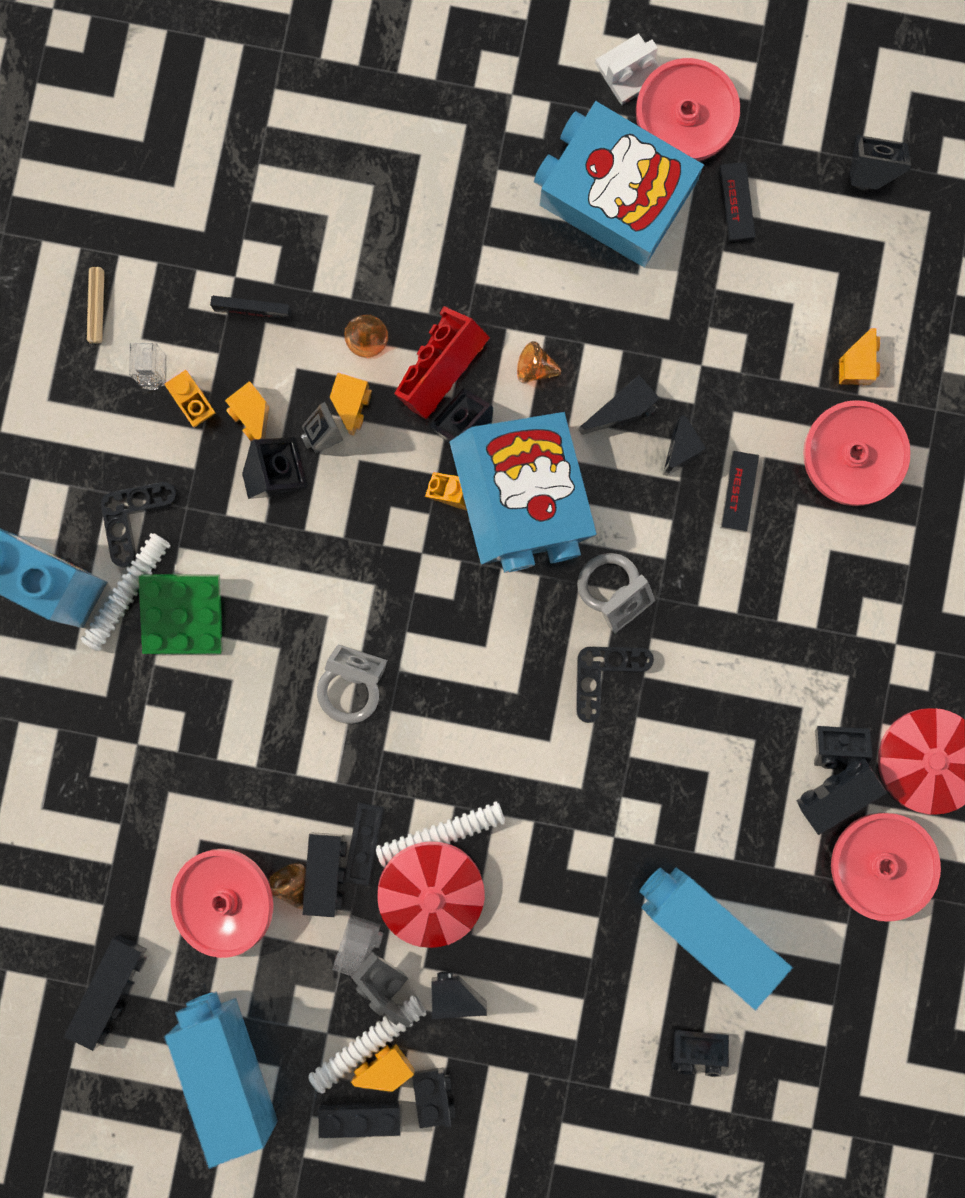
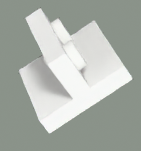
[595,34,659,105]

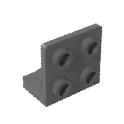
[351,952,412,1027]

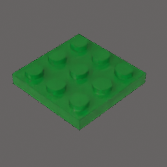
[139,574,223,654]

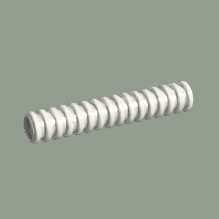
[80,533,170,651]
[376,802,505,868]
[309,995,426,1094]

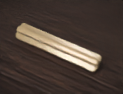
[87,267,104,344]

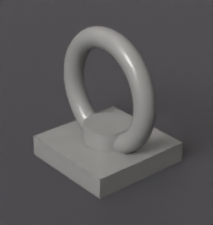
[577,553,655,633]
[317,644,388,724]

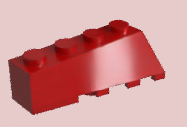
[394,307,490,419]

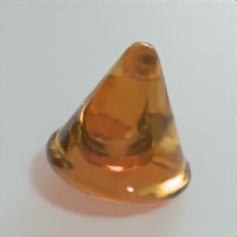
[344,315,388,358]
[517,341,561,384]
[268,863,306,909]

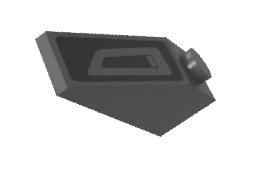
[301,402,344,454]

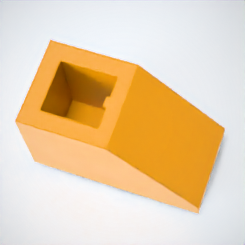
[839,328,880,385]
[164,370,215,427]
[330,373,372,436]
[225,381,269,441]
[425,472,467,510]
[351,1044,415,1092]

